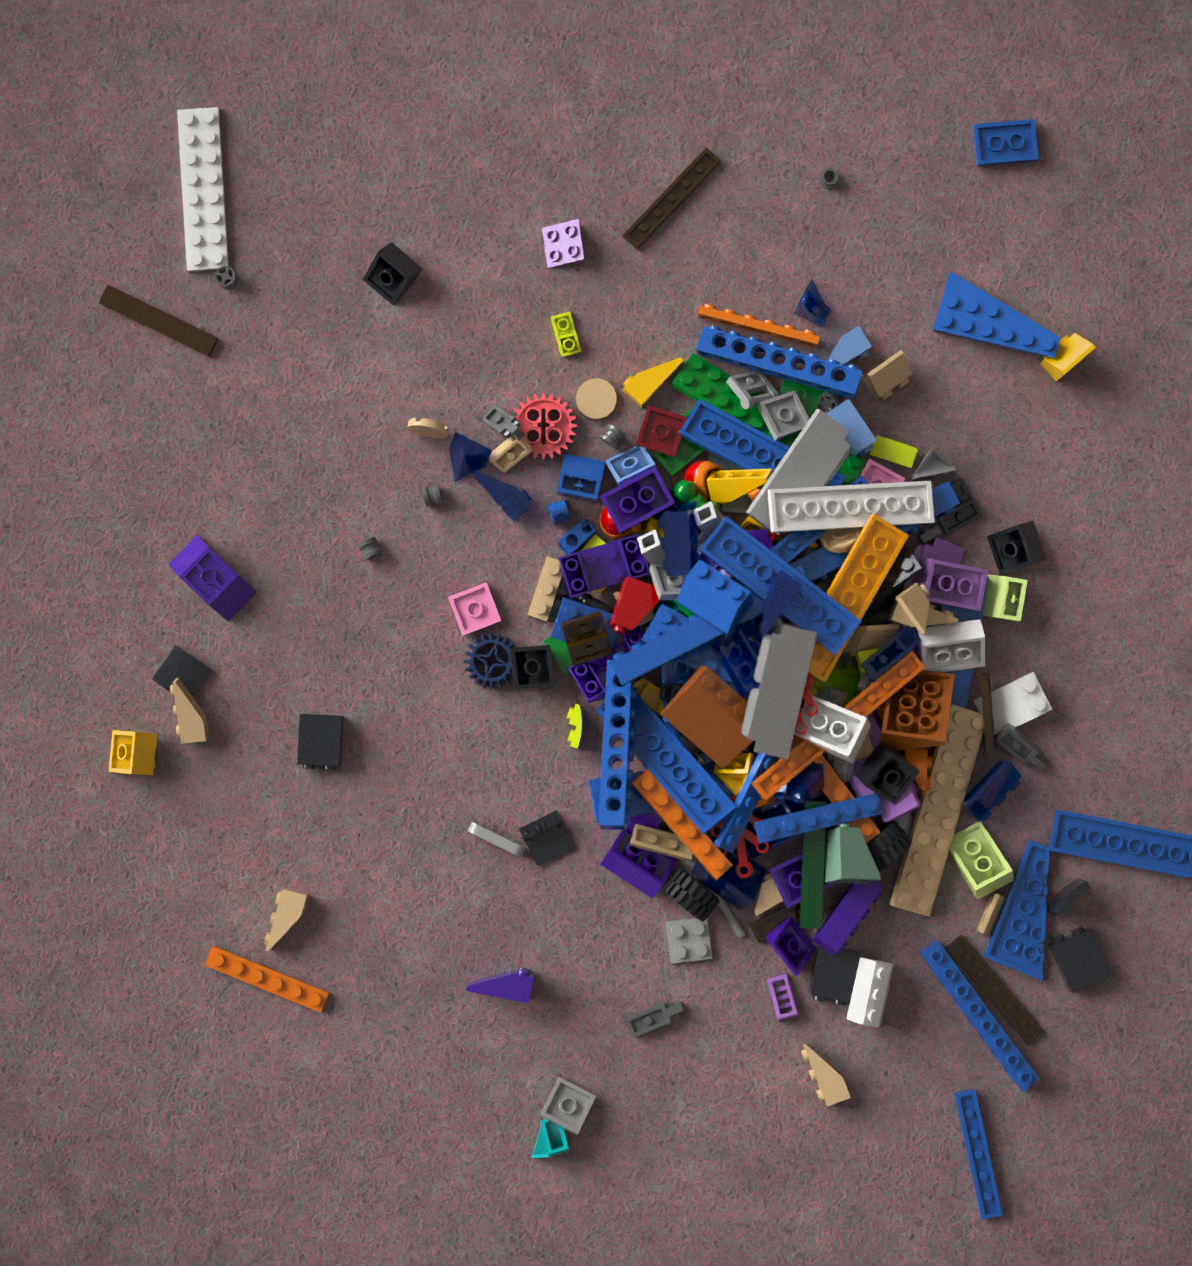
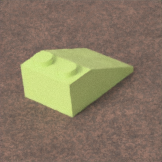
[949,821,1014,900]

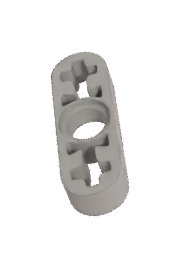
[468,821,526,858]

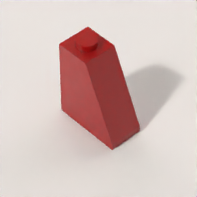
[609,576,660,635]

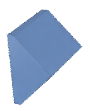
[605,446,656,487]

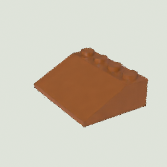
[660,665,754,769]
[880,670,955,750]

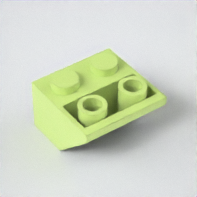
[982,575,1028,622]

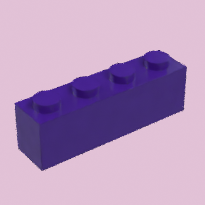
[811,881,883,955]

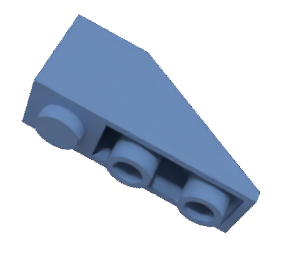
[818,326,872,376]

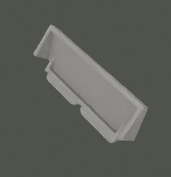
[746,409,851,535]
[742,625,817,759]

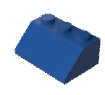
[677,560,753,635]

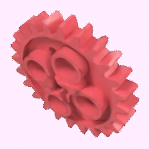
[513,393,577,460]

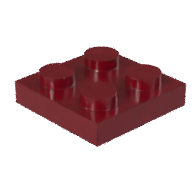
[635,405,688,458]

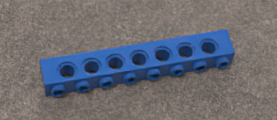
[696,326,863,400]
[598,660,638,830]
[918,940,1040,1092]

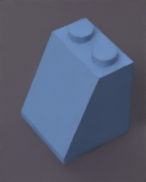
[826,399,877,458]

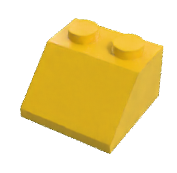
[1040,333,1096,381]
[109,730,157,775]

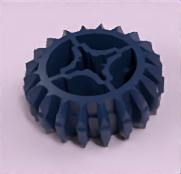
[464,633,515,689]

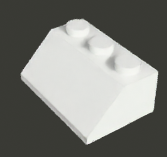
[917,620,985,672]
[847,957,894,1027]

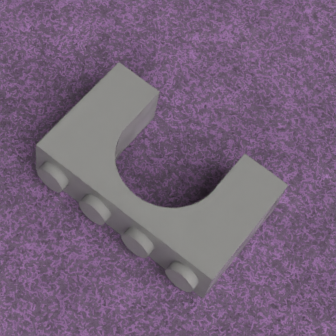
[637,501,724,565]

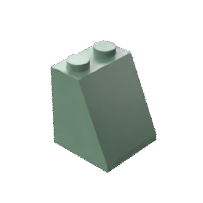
[824,824,881,884]

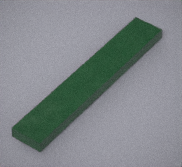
[800,800,826,929]

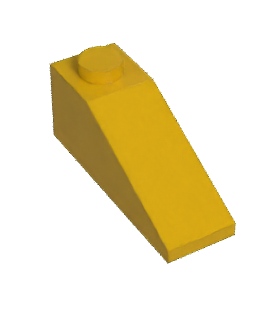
[623,357,684,408]
[707,469,773,504]

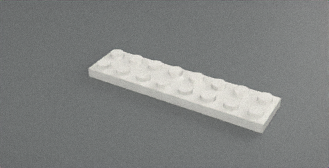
[177,107,229,272]
[768,481,935,533]

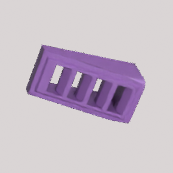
[767,974,798,1022]

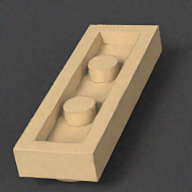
[527,556,563,622]
[630,824,693,862]

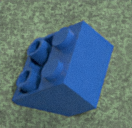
[557,454,606,502]

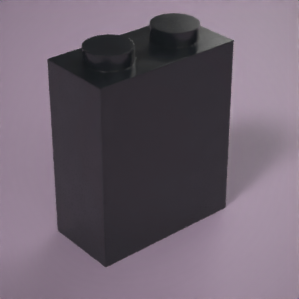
[297,714,344,770]
[1048,926,1110,993]
[808,945,861,1006]

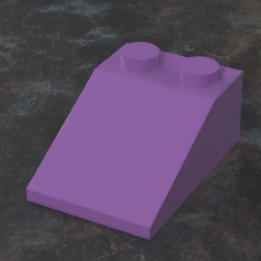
[917,558,988,611]

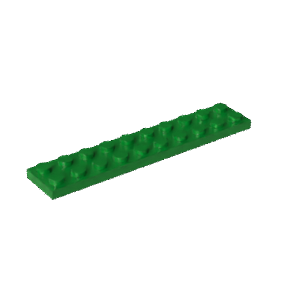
[671,352,867,486]

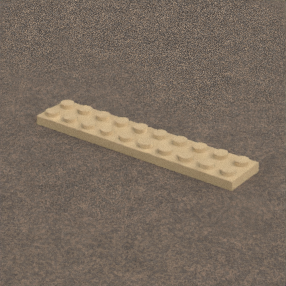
[890,704,984,917]

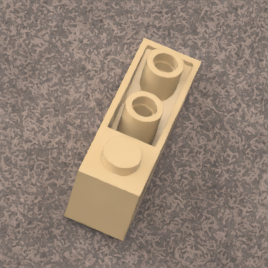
[887,599,959,628]
[170,678,209,744]
[264,888,309,951]
[801,1043,851,1107]

